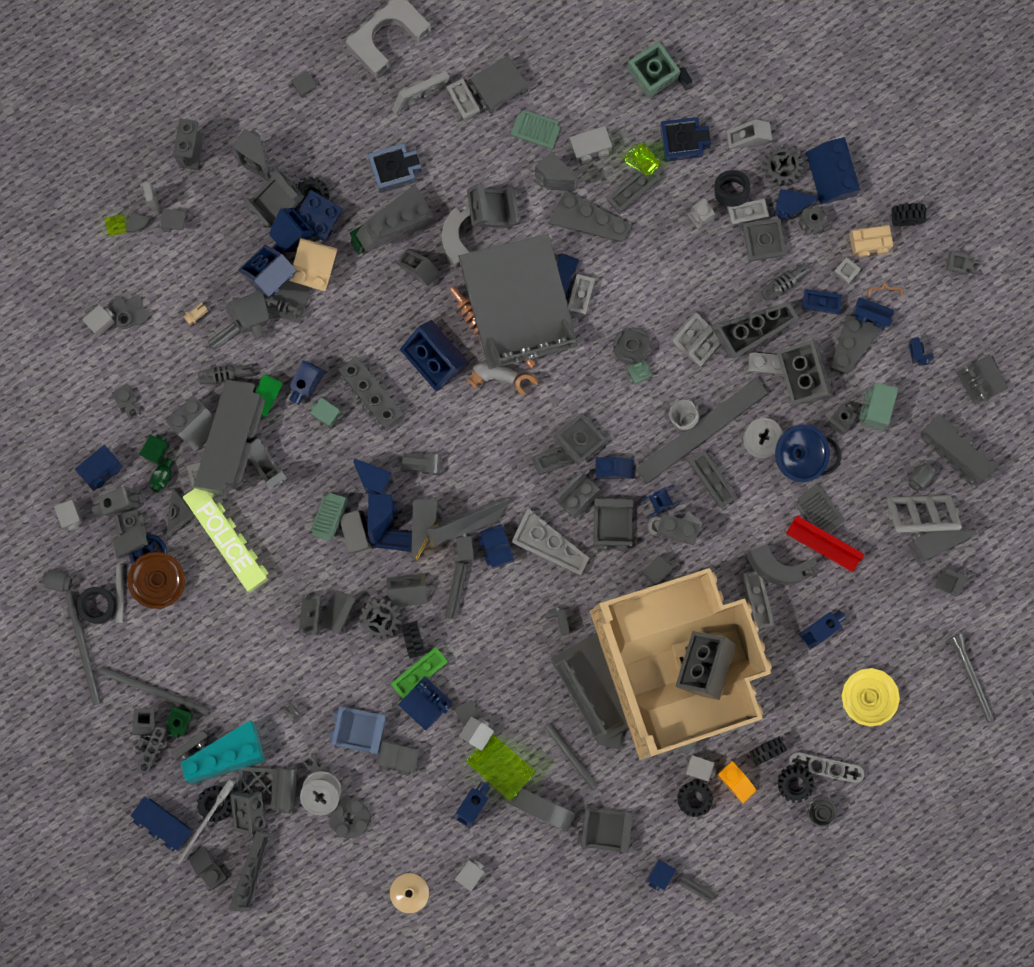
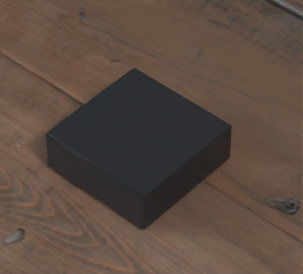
[679,67,693,91]

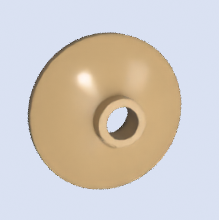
[390,873,429,913]

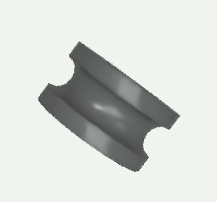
[283,702,301,722]

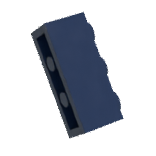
[130,796,194,852]

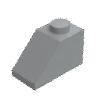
[727,119,772,149]

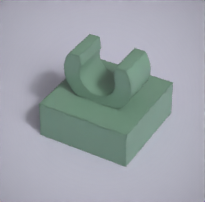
[627,360,652,385]

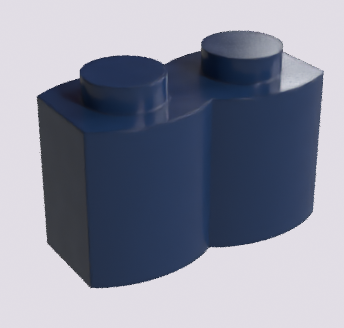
[478,524,514,569]

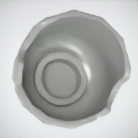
[669,399,699,430]

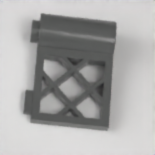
[238,767,297,814]

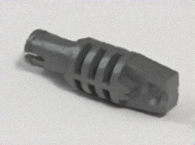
[760,263,809,301]
[198,364,252,385]

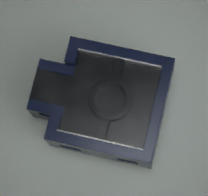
[660,117,711,162]

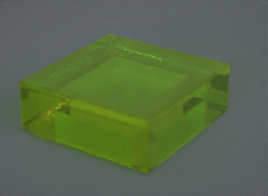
[104,214,127,237]

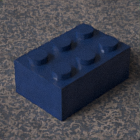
[238,244,296,297]

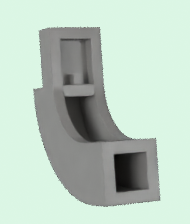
[442,204,471,269]

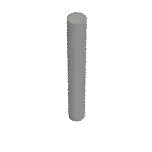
[115,565,124,623]

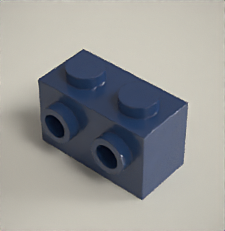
[75,444,123,491]

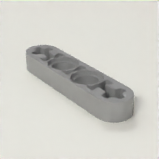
[788,753,864,783]

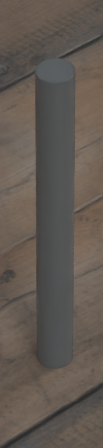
[545,723,598,790]

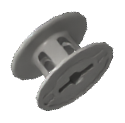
[743,418,783,458]
[300,771,341,815]

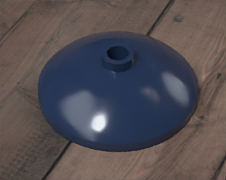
[775,425,830,482]

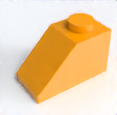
[716,761,757,804]

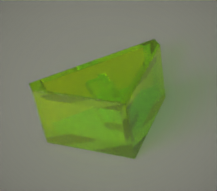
[621,142,661,177]

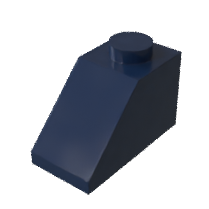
[774,189,817,220]
[595,457,634,480]

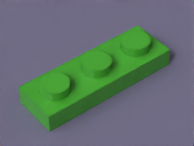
[391,647,448,699]

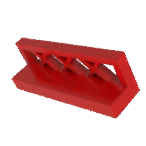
[786,516,865,573]

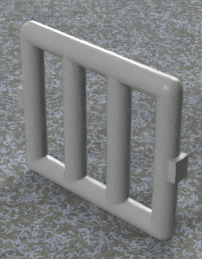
[887,495,962,533]

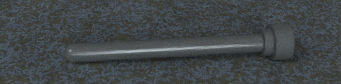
[948,633,994,723]

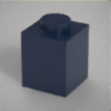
[646,859,676,892]

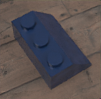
[806,137,860,205]
[400,320,468,391]

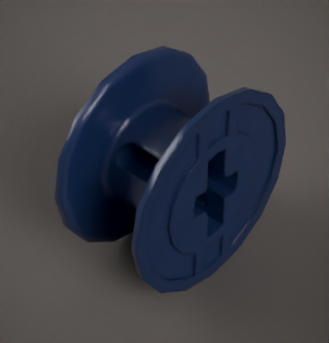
[640,484,683,519]

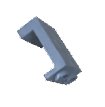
[329,706,387,754]

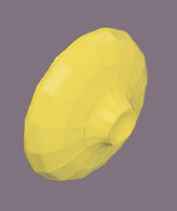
[842,668,900,726]

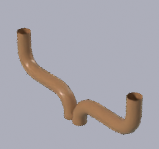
[867,283,903,296]

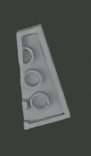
[511,508,589,576]

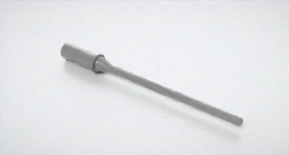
[176,778,236,864]

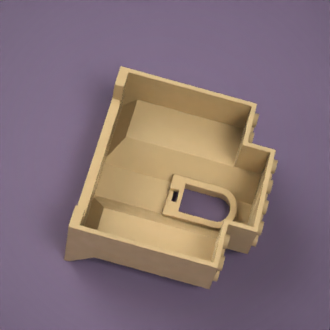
[589,568,772,760]

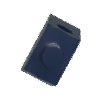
[269,208,314,254]
[289,360,326,405]
[799,610,846,649]
[454,781,491,829]

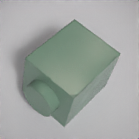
[310,398,341,429]

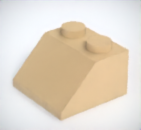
[289,238,337,291]

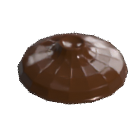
[128,552,185,609]

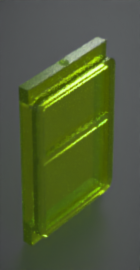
[466,734,536,801]

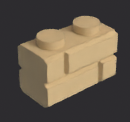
[849,225,893,258]

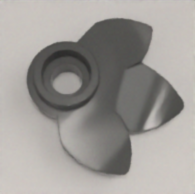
[113,295,150,329]

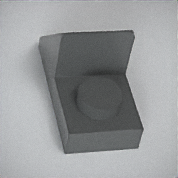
[188,847,227,890]

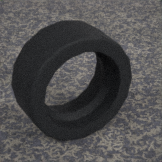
[714,170,750,207]
[77,587,116,624]

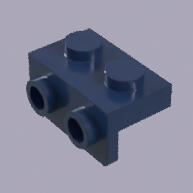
[852,298,894,330]

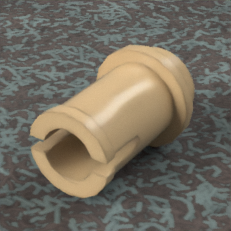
[183,302,208,325]

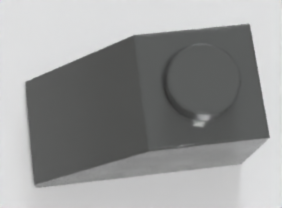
[396,249,440,286]

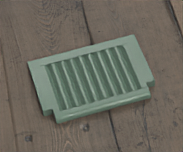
[511,109,561,150]
[310,493,348,542]

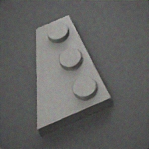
[392,71,449,115]

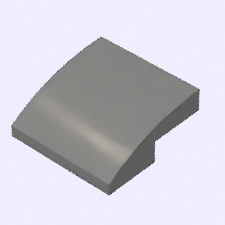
[670,312,721,366]

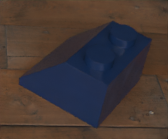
[353,458,393,494]
[368,494,398,544]

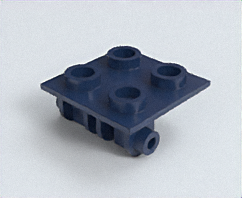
[298,190,342,242]
[398,676,452,731]

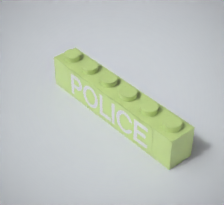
[183,489,269,593]

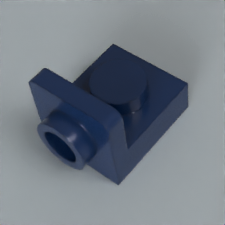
[908,337,934,366]

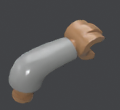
[467,361,539,396]

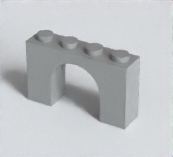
[345,0,431,79]

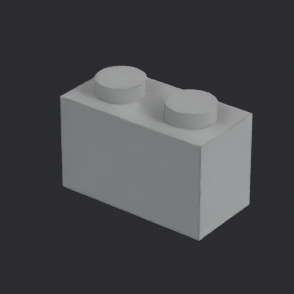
[569,126,612,164]

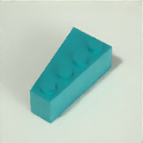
[181,720,266,785]

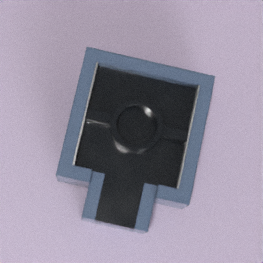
[368,143,422,193]

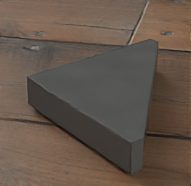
[166,488,196,538]

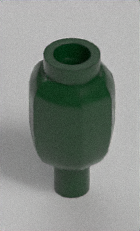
[149,458,174,492]

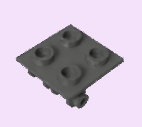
[265,281,312,323]
[956,355,1008,405]

